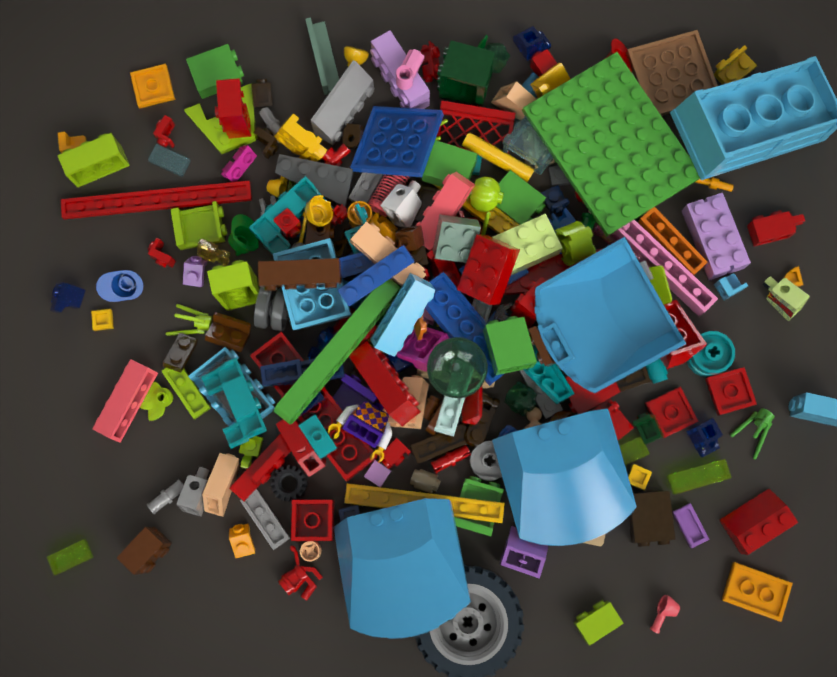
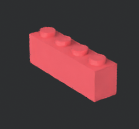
[416,172,475,250]
[93,359,158,443]

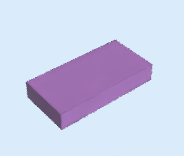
[672,503,710,548]

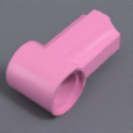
[396,49,424,90]

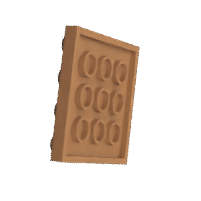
[626,30,718,116]

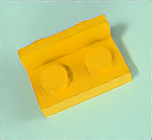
[714,45,757,85]

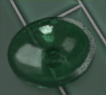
[427,337,488,398]

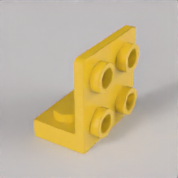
[530,62,570,98]

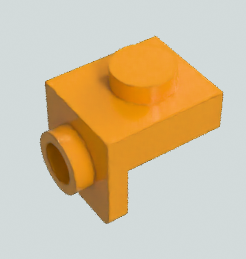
[229,524,255,558]

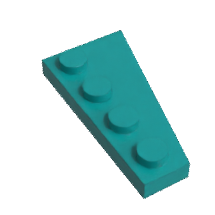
[523,327,575,405]

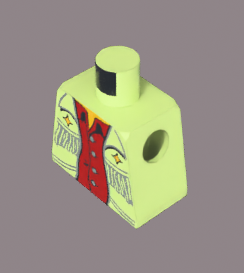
[762,276,810,321]

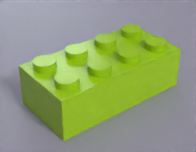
[207,260,261,311]

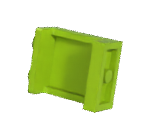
[171,201,227,250]

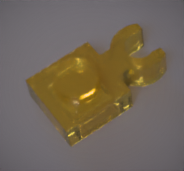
[197,238,230,266]

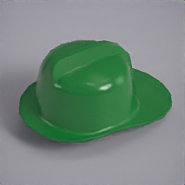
[228,214,259,256]

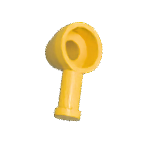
[267,176,288,198]

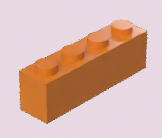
[638,207,708,275]

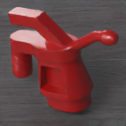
[278,545,323,601]

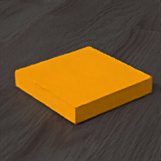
[130,64,175,109]

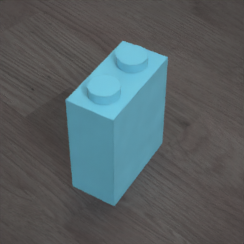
[789,392,837,426]

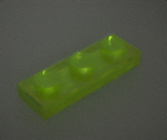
[667,459,732,495]

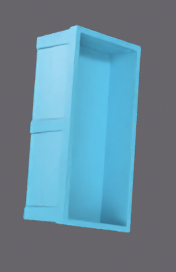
[670,56,837,180]

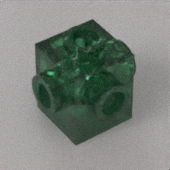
[484,43,511,73]
[504,381,537,416]

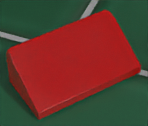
[462,381,482,425]

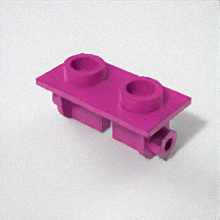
[221,145,257,182]

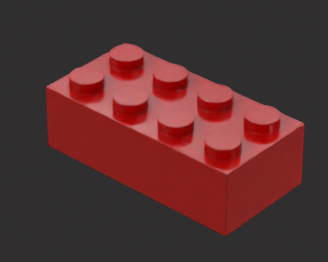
[349,341,421,426]

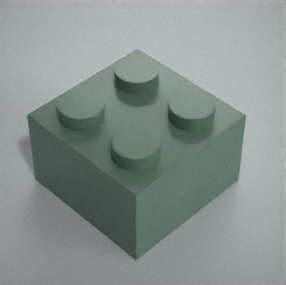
[433,214,481,263]

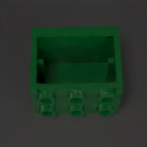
[437,40,495,107]

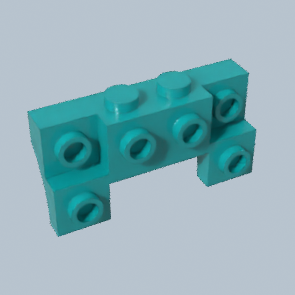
[249,176,332,255]
[201,358,267,449]

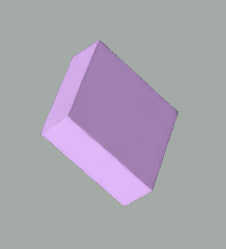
[364,460,391,487]

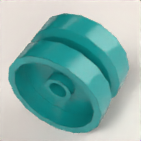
[686,331,735,377]

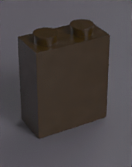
[628,491,676,547]

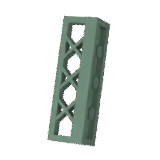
[305,17,339,95]

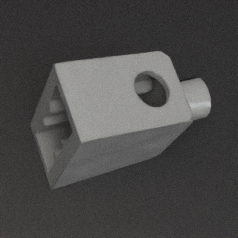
[176,467,209,517]

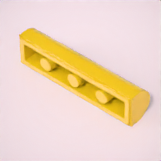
[462,132,534,182]

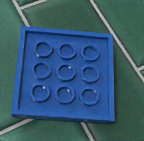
[350,106,444,177]

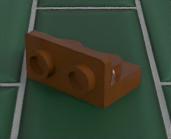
[205,312,251,352]

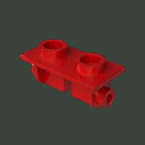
[420,41,440,82]

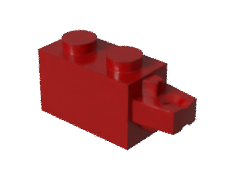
[747,210,805,247]

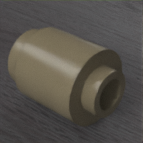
[410,469,441,494]

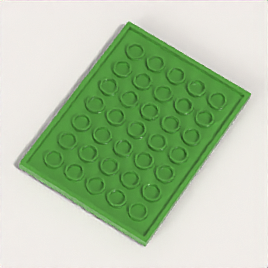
[522,52,700,237]

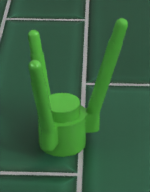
[730,408,775,459]

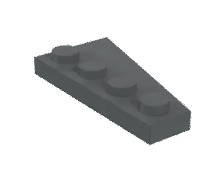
[275,154,353,207]

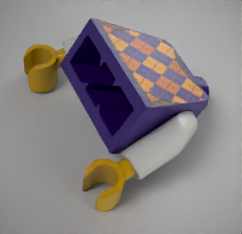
[328,401,392,463]

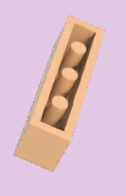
[350,221,426,287]

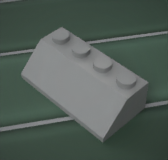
[311,60,375,146]

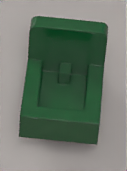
[632,413,664,445]

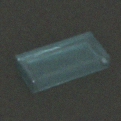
[148,144,191,177]

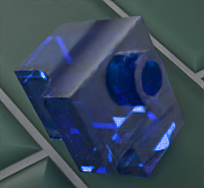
[513,26,551,61]
[50,282,86,313]
[686,418,723,458]

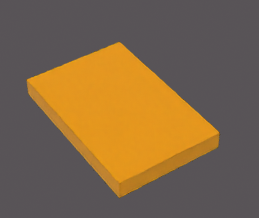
[721,562,793,622]

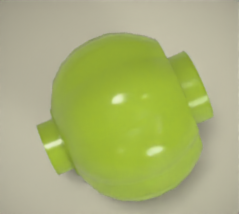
[467,176,504,212]

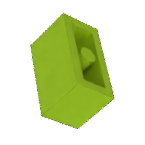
[573,600,624,646]

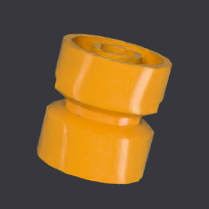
[347,201,373,228]

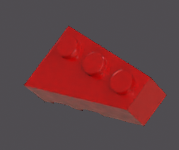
[215,78,252,139]

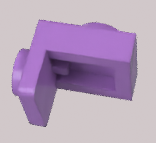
[183,256,208,287]

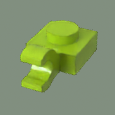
[239,436,264,469]

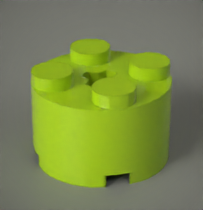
[555,221,596,266]

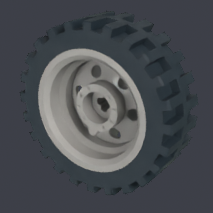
[414,565,524,677]

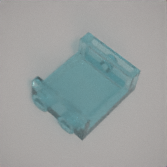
[502,116,554,175]

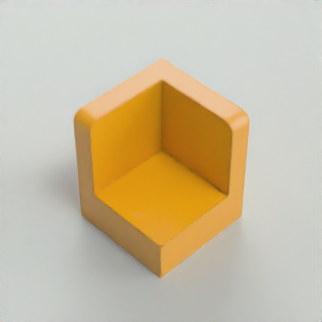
[58,132,86,153]

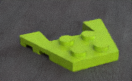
[184,83,256,154]

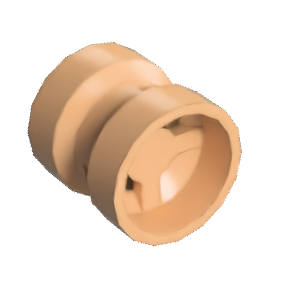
[300,541,322,561]

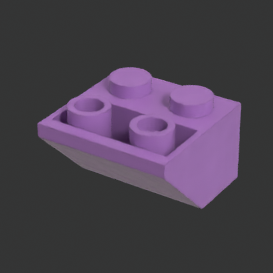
[499,526,548,579]

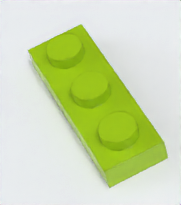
[162,368,211,419]

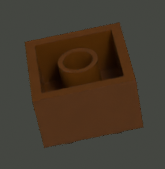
[117,527,172,575]

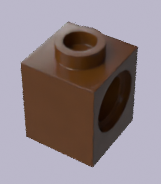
[395,226,425,251]

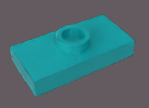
[298,415,337,459]

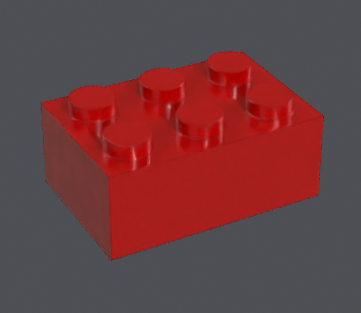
[457,234,520,305]

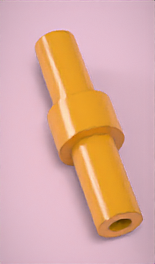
[696,177,734,192]

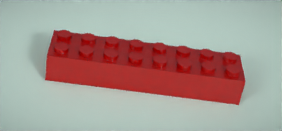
[250,332,378,482]

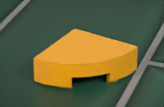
[784,266,803,287]

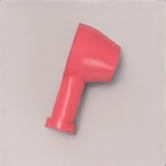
[650,595,680,634]

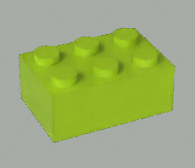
[57,133,130,187]

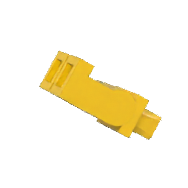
[274,114,327,162]

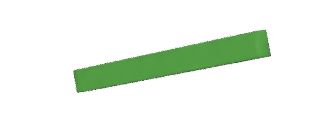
[274,279,401,424]

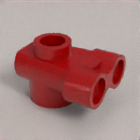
[322,143,351,166]

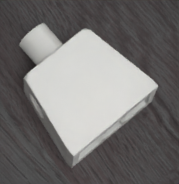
[380,180,422,228]

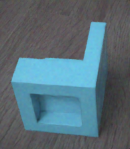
[714,273,748,300]

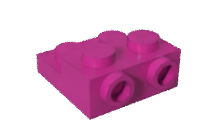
[396,327,452,373]

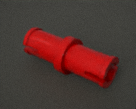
[430,444,471,474]

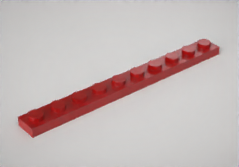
[61,180,252,219]

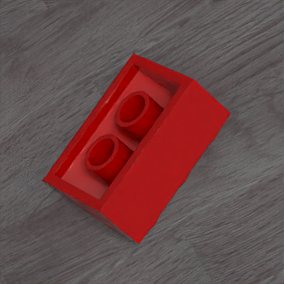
[660,300,707,369]
[719,489,799,555]

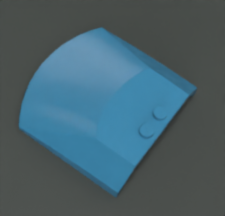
[535,237,686,393]
[492,409,637,546]
[334,498,471,639]

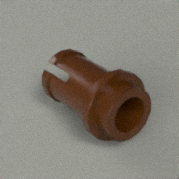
[423,395,441,421]

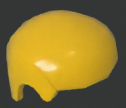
[304,195,333,227]

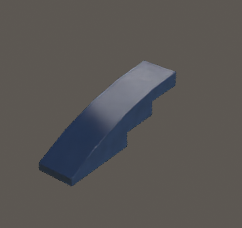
[260,359,345,387]

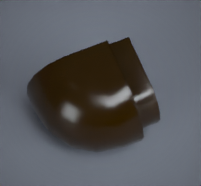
[343,123,364,148]

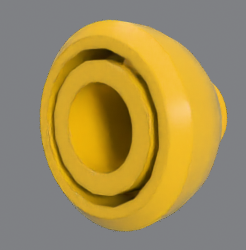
[344,46,369,66]

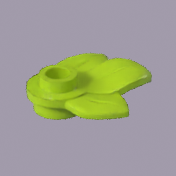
[140,382,173,421]

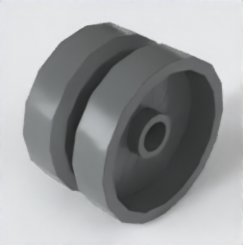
[254,287,289,332]

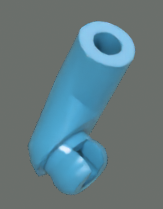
[522,73,539,98]

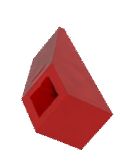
[276,419,327,477]

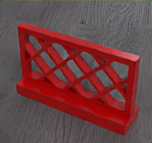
[436,101,516,154]

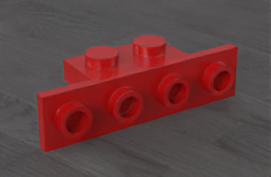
[229,433,291,502]

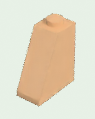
[491,81,537,126]
[383,375,429,429]
[202,453,239,517]

